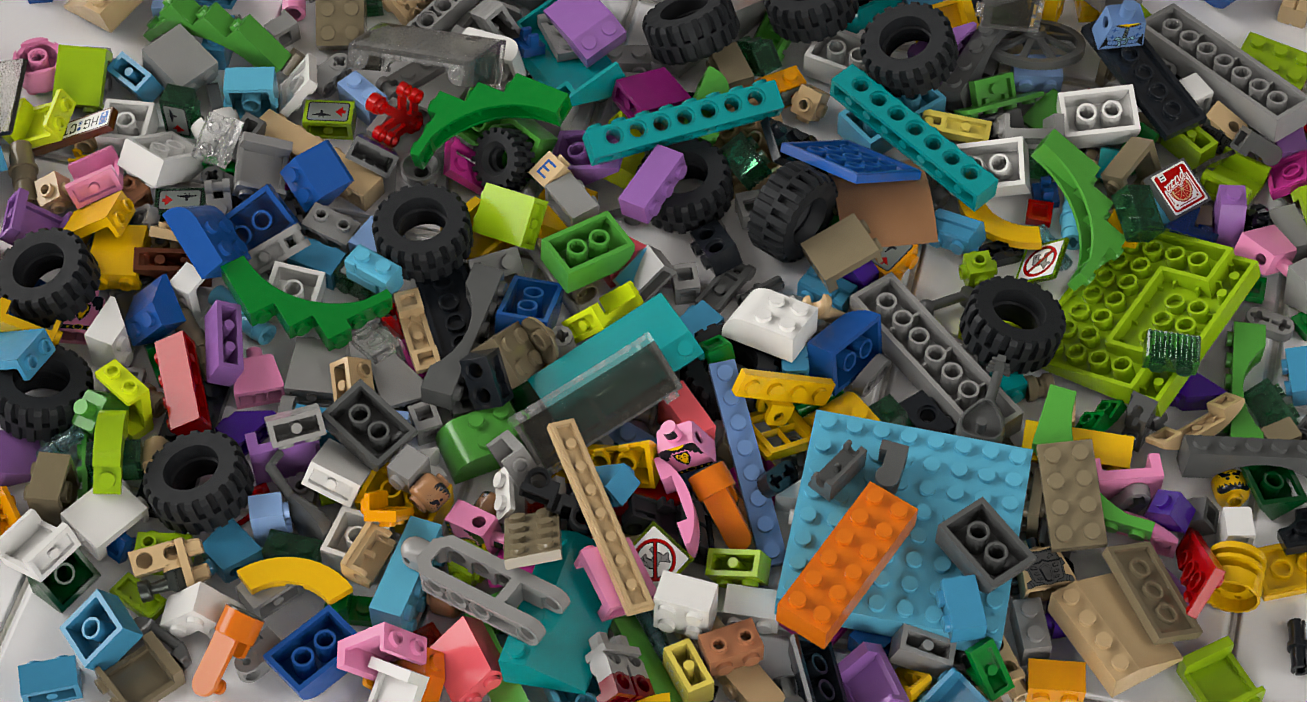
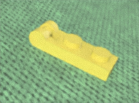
[922,109,992,143]

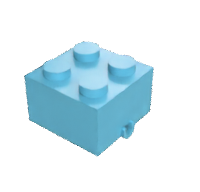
[223,67,279,119]

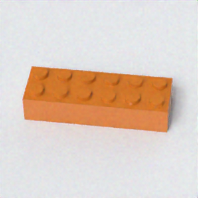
[776,481,918,649]

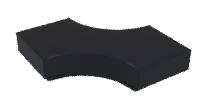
[1277,508,1307,555]

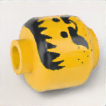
[1211,469,1250,507]

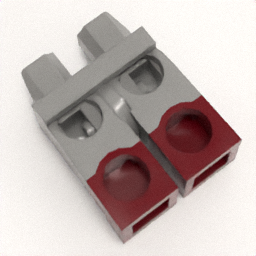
[584,631,655,702]

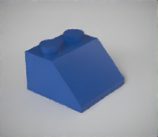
[280,140,354,213]
[124,274,186,347]

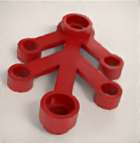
[365,81,424,148]

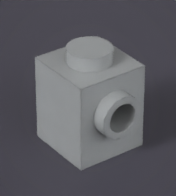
[387,444,431,495]

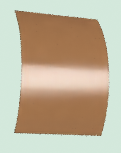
[828,160,938,247]

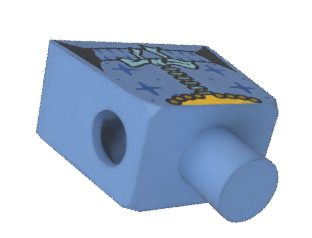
[1092,0,1146,50]

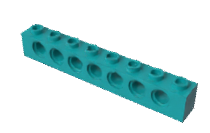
[830,63,998,212]
[582,79,785,166]

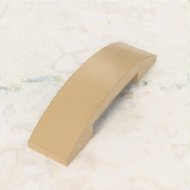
[393,287,441,374]
[1145,392,1245,450]

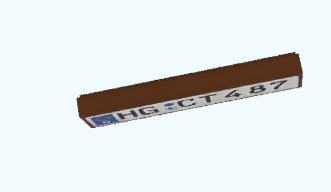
[32,107,118,157]

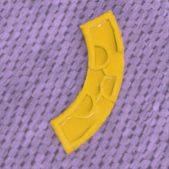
[958,199,1042,250]
[236,557,353,606]

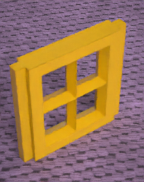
[749,409,812,461]

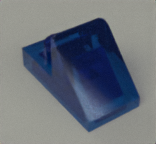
[1163,207,1219,243]

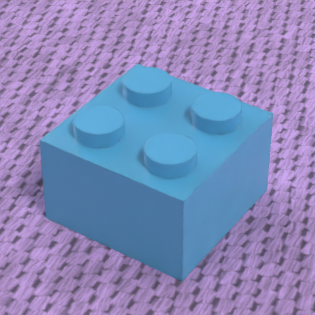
[59,589,144,671]

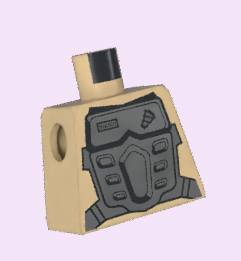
[1199,100,1251,158]
[1016,537,1077,602]

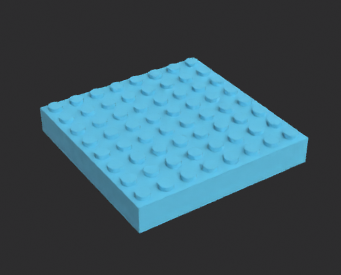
[774,409,1033,652]

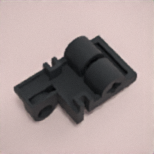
[519,467,592,538]
[621,493,715,566]

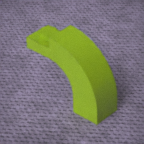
[92,410,129,494]

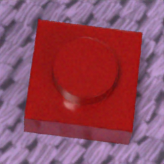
[1025,199,1054,228]

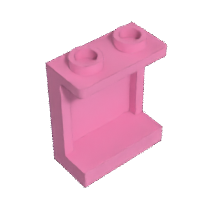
[65,145,124,209]
[1095,453,1164,500]
[574,537,657,622]
[337,622,427,682]

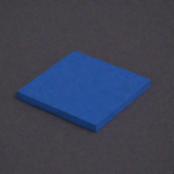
[780,139,922,184]

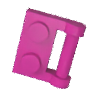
[443,136,484,196]

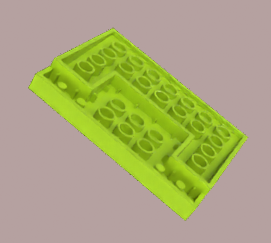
[1041,225,1261,418]

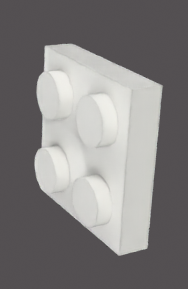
[279,53,318,118]

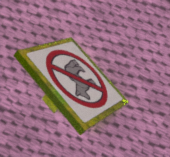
[1016,237,1070,284]
[633,521,694,589]

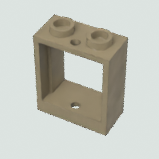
[1101,136,1162,210]

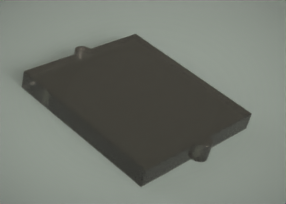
[1192,149,1236,177]

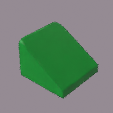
[698,334,735,364]

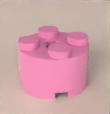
[13,37,59,95]

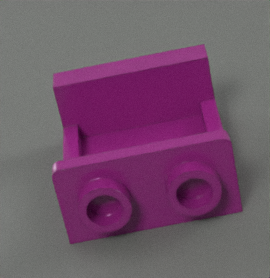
[611,67,691,119]

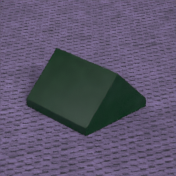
[1239,465,1307,521]
[26,548,101,613]

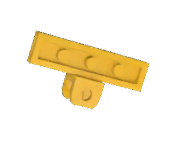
[732,368,836,426]

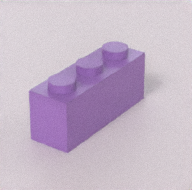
[618,144,687,224]
[204,300,244,387]

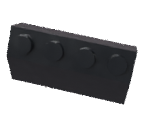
[788,634,848,702]

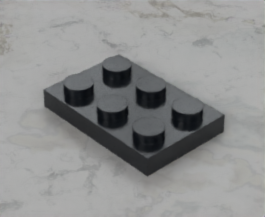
[760,117,828,175]

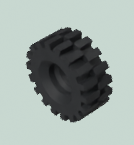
[471,127,535,190]

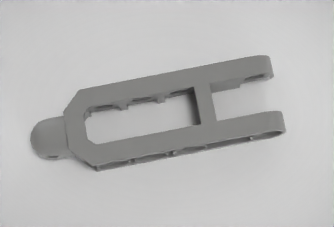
[401,535,571,646]

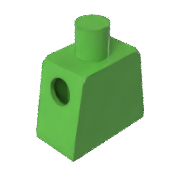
[72,389,130,441]

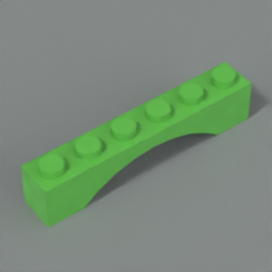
[1222,321,1266,438]

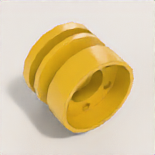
[1207,541,1267,613]

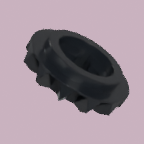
[1244,203,1270,232]

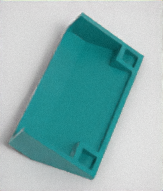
[516,0,626,107]
[527,293,705,433]
[498,530,613,695]

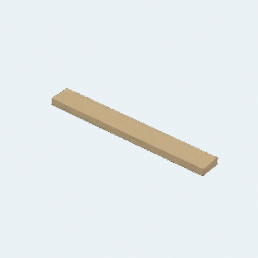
[547,418,655,616]

